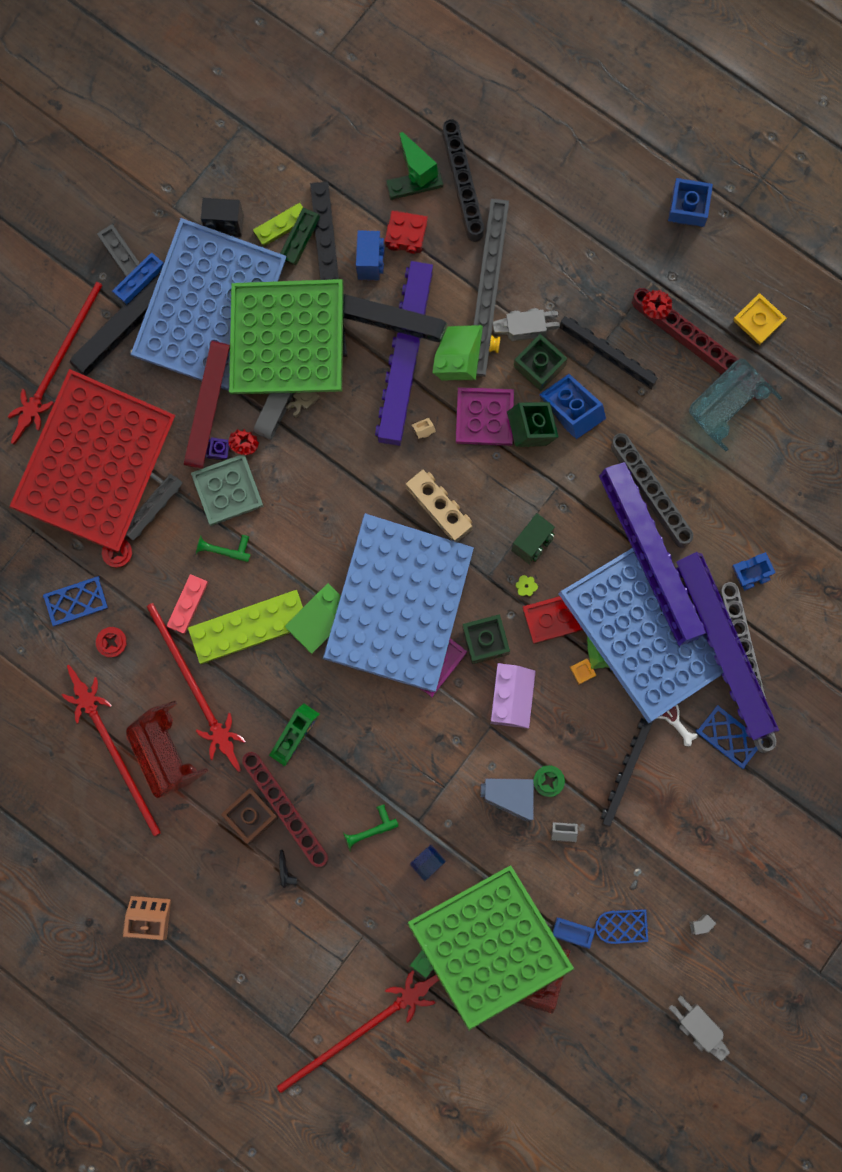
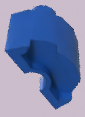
[732,552,776,591]

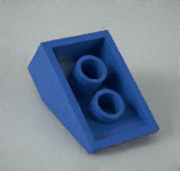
[540,374,606,439]

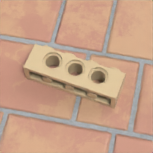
[406,470,473,542]

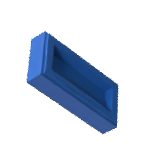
[552,917,595,949]

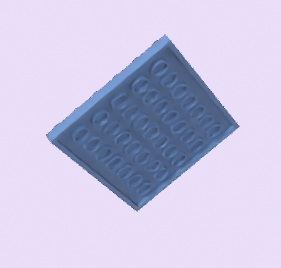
[131,218,286,391]
[323,513,474,692]
[559,548,724,723]

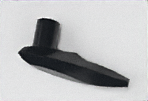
[279,850,297,888]

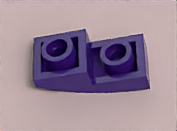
[205,437,229,459]

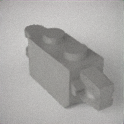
[493,308,560,341]
[669,996,730,1061]

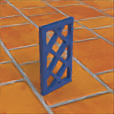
[43,576,108,627]
[696,705,764,769]

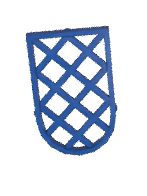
[595,909,648,944]

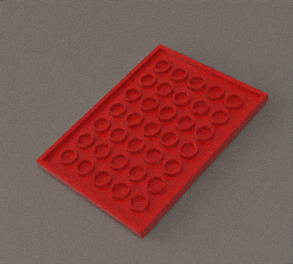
[9,369,175,553]

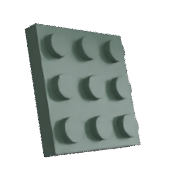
[191,455,264,526]

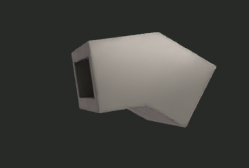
[551,822,578,842]
[690,914,716,935]

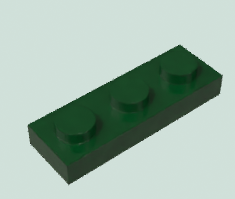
[386,168,443,200]
[280,208,321,265]

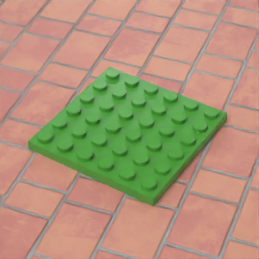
[229,279,343,394]
[408,865,574,1031]

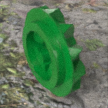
[533,765,565,797]

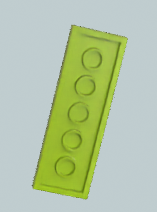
[188,590,303,664]

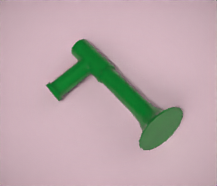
[196,535,250,562]
[343,804,399,852]

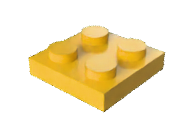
[733,293,787,345]

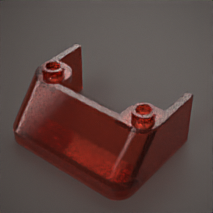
[126,701,208,798]

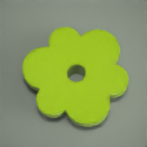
[516,575,538,596]

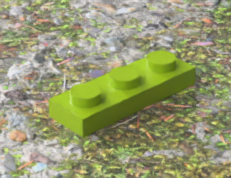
[253,203,303,247]

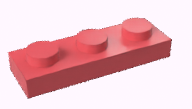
[167,574,208,635]

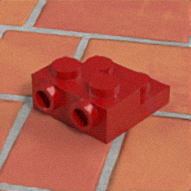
[385,210,428,254]

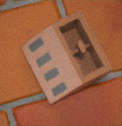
[123,896,171,940]

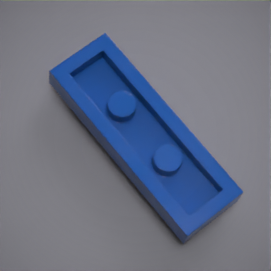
[112,252,164,305]

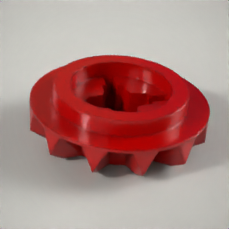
[642,290,672,319]
[228,428,259,455]
[102,539,133,568]
[96,627,127,658]

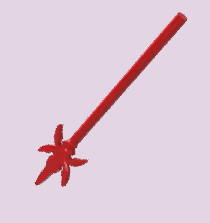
[8,282,103,445]
[147,603,245,773]
[62,665,161,837]
[277,970,439,1093]

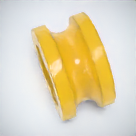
[489,336,500,353]

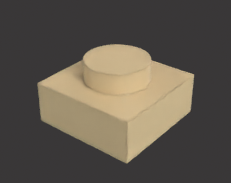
[412,418,436,439]

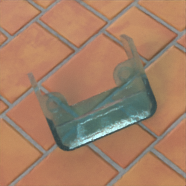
[689,359,782,451]

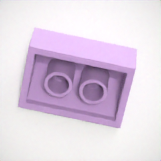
[490,663,535,728]

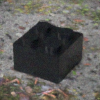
[201,198,244,237]

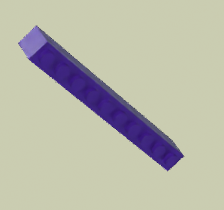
[375,261,433,446]
[599,462,706,646]
[676,552,779,740]

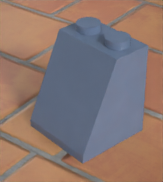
[480,779,534,822]

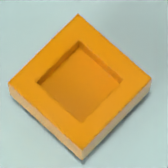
[570,658,596,685]

